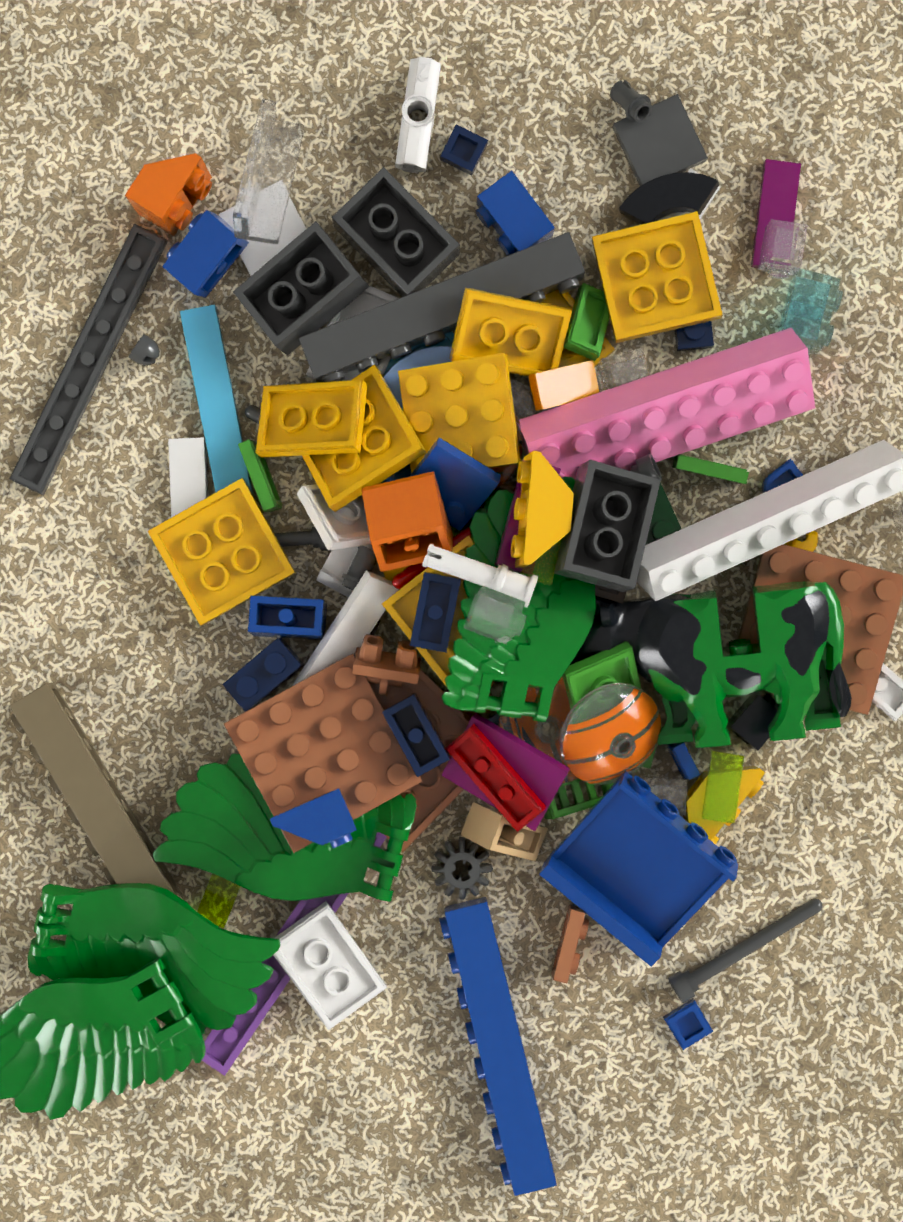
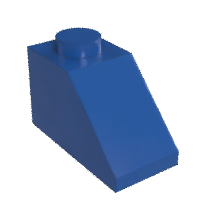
[270,788,357,848]

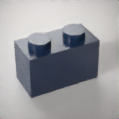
[222,638,305,712]
[382,693,450,777]

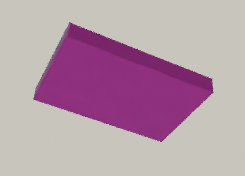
[441,713,570,831]

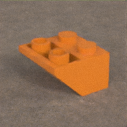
[125,153,212,236]
[362,471,453,572]

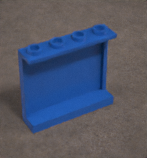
[539,771,739,967]

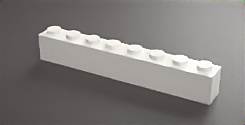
[637,440,903,601]

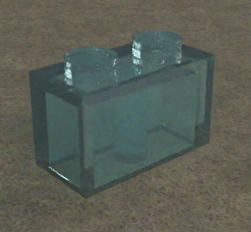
[778,268,843,354]

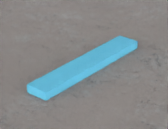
[180,304,254,496]

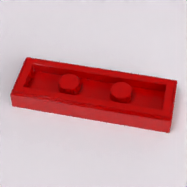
[445,724,546,832]

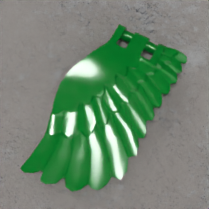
[442,477,596,722]
[153,753,417,902]
[28,883,280,1035]
[0,957,205,1120]

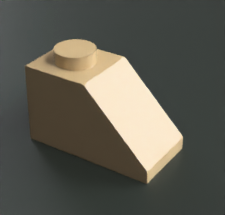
[461,802,548,862]

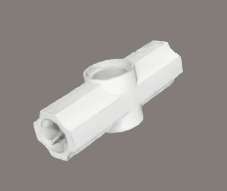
[395,57,441,173]

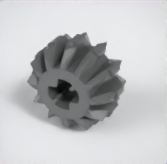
[431,837,493,900]

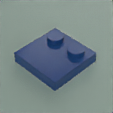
[409,438,501,531]

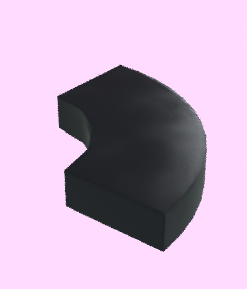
[619,172,719,224]

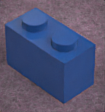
[475,170,555,256]
[162,210,249,298]
[248,596,327,640]

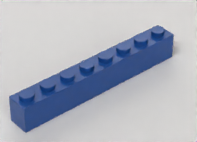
[439,897,557,1196]

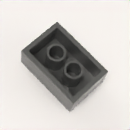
[332,167,460,297]
[233,222,370,356]
[553,460,661,592]

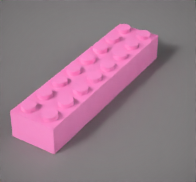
[517,328,815,480]

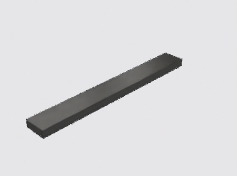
[9,224,168,495]

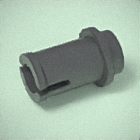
[610,80,652,122]
[342,546,377,590]

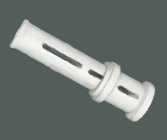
[422,543,539,608]

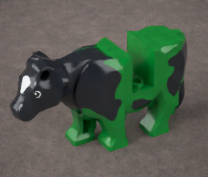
[570,581,852,748]

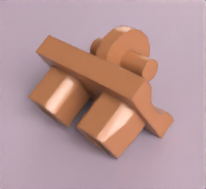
[352,634,421,696]

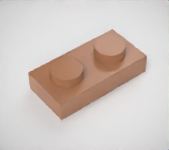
[551,904,589,984]

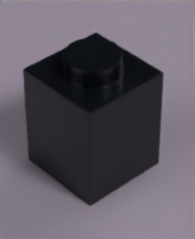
[727,693,779,751]

